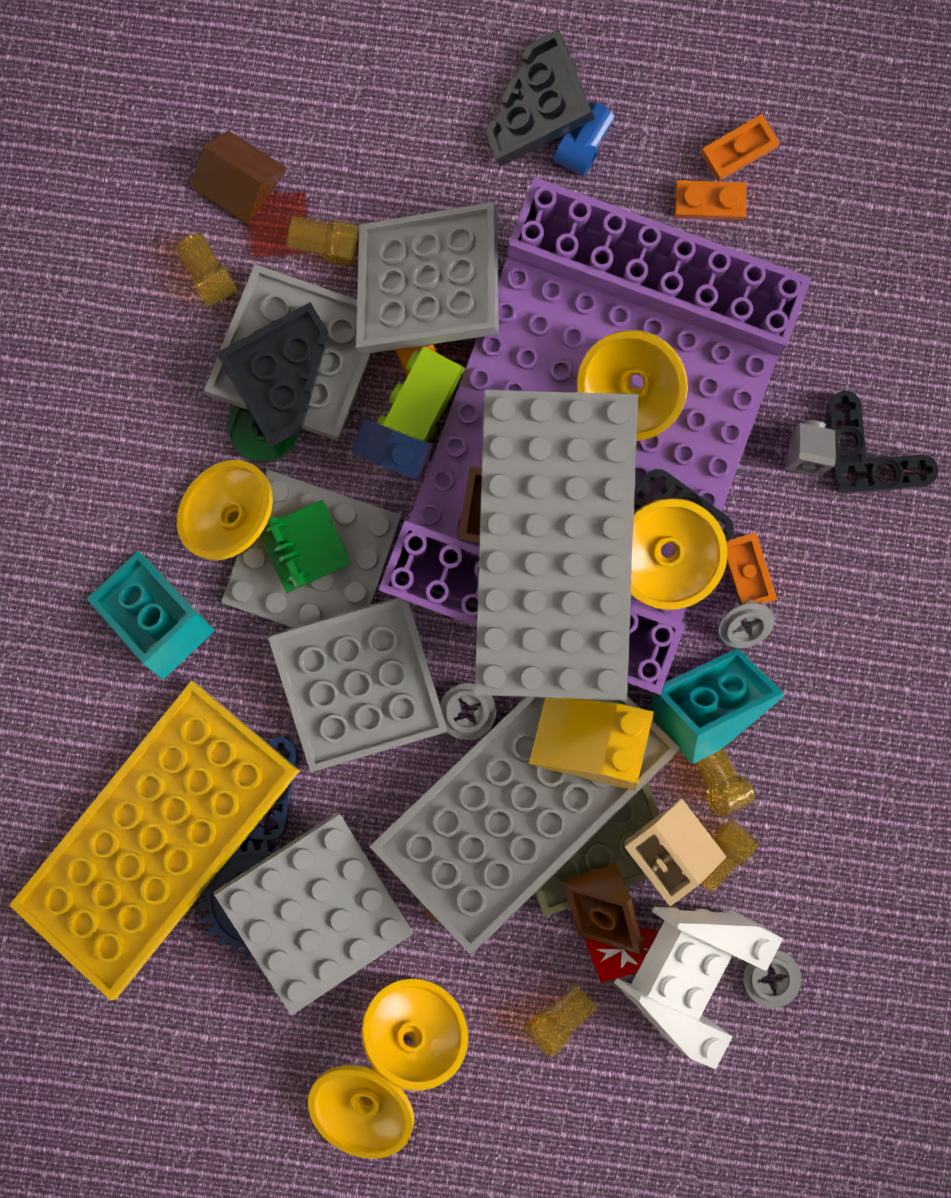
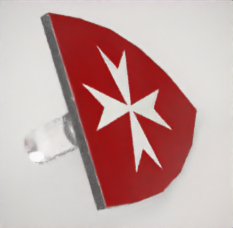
[583,927,658,988]

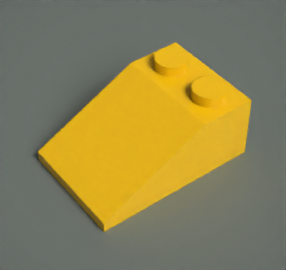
[529,697,654,791]

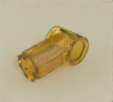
[286,215,359,265]
[175,232,238,308]
[696,748,755,818]
[701,818,760,894]
[523,983,598,1058]

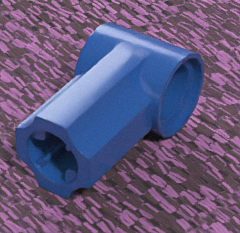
[553,101,615,178]

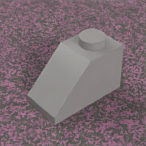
[784,420,836,477]

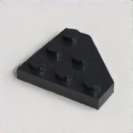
[486,29,595,167]
[216,302,329,447]

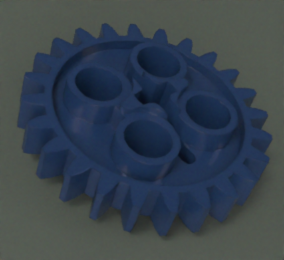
[198,839,283,958]

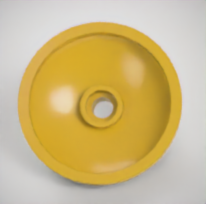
[577,330,688,441]
[177,460,273,561]
[631,498,727,610]
[361,979,468,1091]
[308,1065,414,1159]

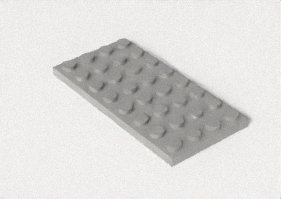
[475,390,638,700]
[369,696,680,955]

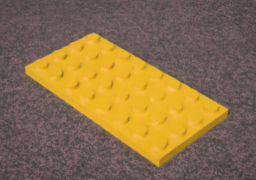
[9,681,300,1001]

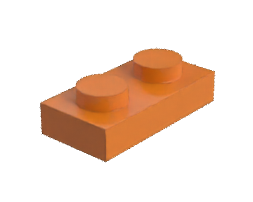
[700,114,780,182]
[674,180,747,221]
[726,532,777,605]

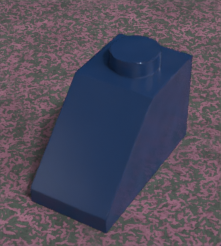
[352,418,433,479]

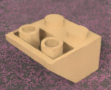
[624,798,726,906]

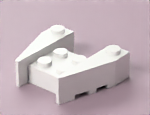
[614,907,783,1069]

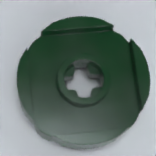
[227,405,299,463]

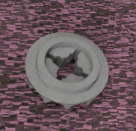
[717,598,775,648]
[440,683,496,740]
[743,950,801,1008]

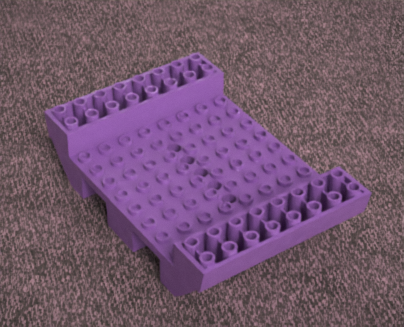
[379,177,812,695]

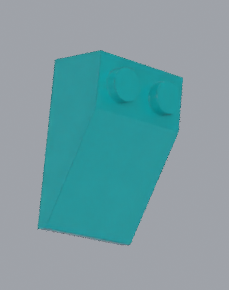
[87,550,215,679]
[649,648,784,764]

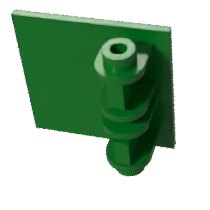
[260,499,352,594]

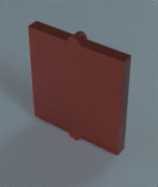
[250,191,311,259]

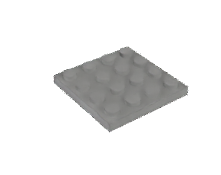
[356,202,499,354]
[204,264,372,441]
[221,470,402,628]
[268,597,448,773]
[213,812,414,1016]

